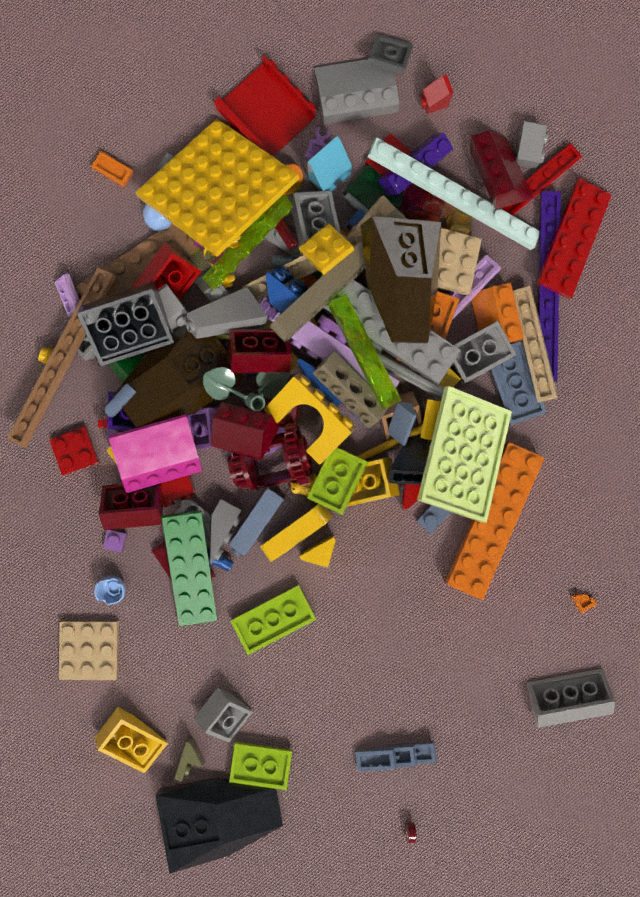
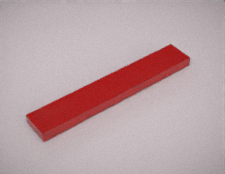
[493,142,583,231]

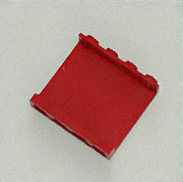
[213,55,316,156]

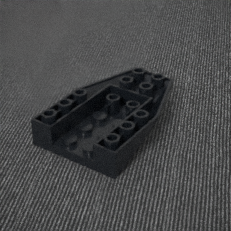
[156,778,283,874]

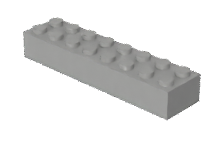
[320,274,461,385]

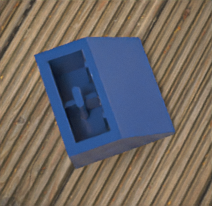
[266,266,308,313]

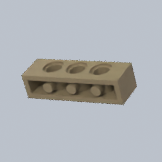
[313,351,389,428]

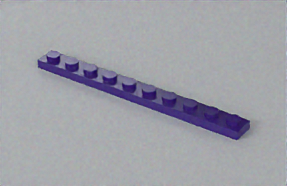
[538,191,561,382]

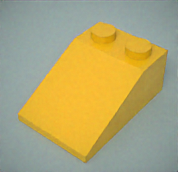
[347,458,400,507]
[95,707,168,773]

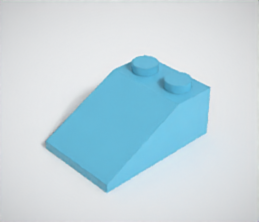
[308,136,352,192]

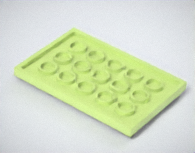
[417,386,512,523]

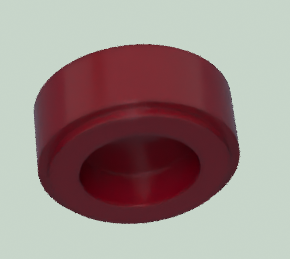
[405,822,417,843]

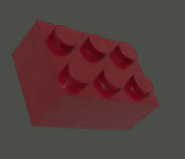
[228,329,292,373]

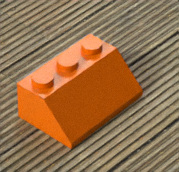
[471,283,524,344]

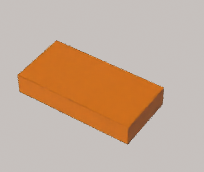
[91,151,134,188]

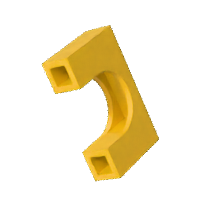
[263,373,355,465]

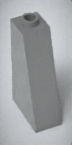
[185,287,268,339]

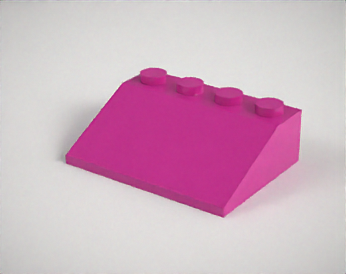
[108,414,202,493]

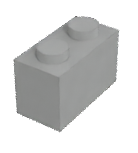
[515,121,549,169]

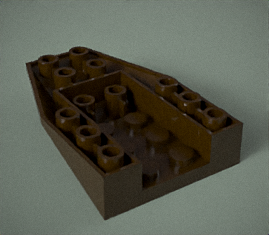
[360,216,441,344]
[113,325,246,428]

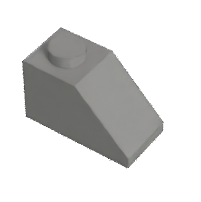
[194,269,229,302]

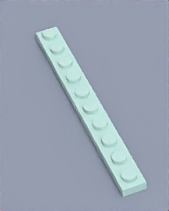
[367,138,540,250]

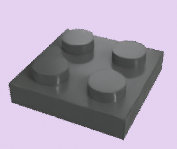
[367,34,413,74]

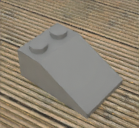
[452,321,516,385]

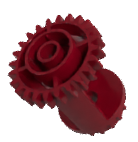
[228,422,312,490]

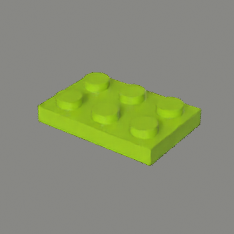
[307,448,368,515]
[229,741,292,790]

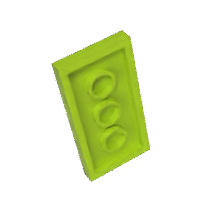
[230,585,316,655]

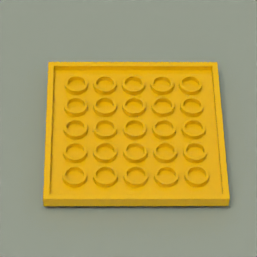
[135,119,299,257]

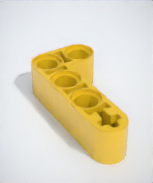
[260,504,334,562]

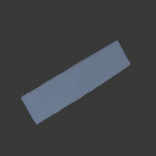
[355,741,437,771]

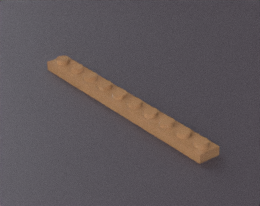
[7,267,116,448]

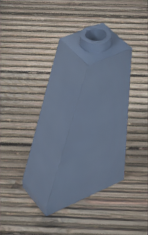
[229,488,285,556]

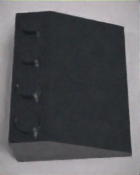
[77,282,174,366]

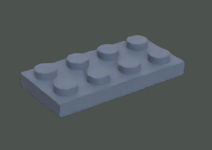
[490,341,547,425]

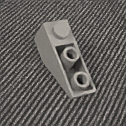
[209,500,242,564]

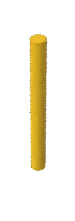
[356,424,423,460]

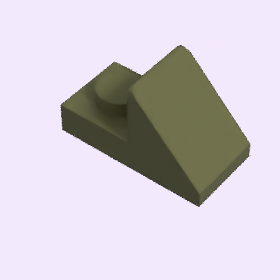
[175,737,205,781]

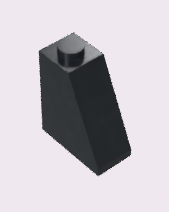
[388,437,428,485]

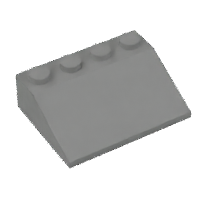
[315,59,400,124]

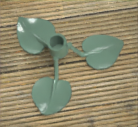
[203,367,291,411]

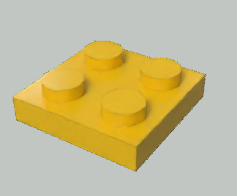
[299,224,354,275]

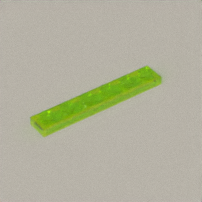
[202,194,293,291]
[327,294,401,410]

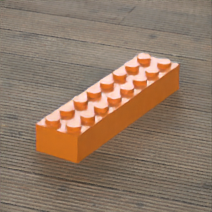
[445,442,544,600]

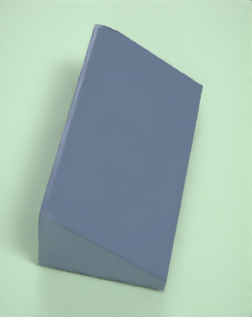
[388,402,417,445]

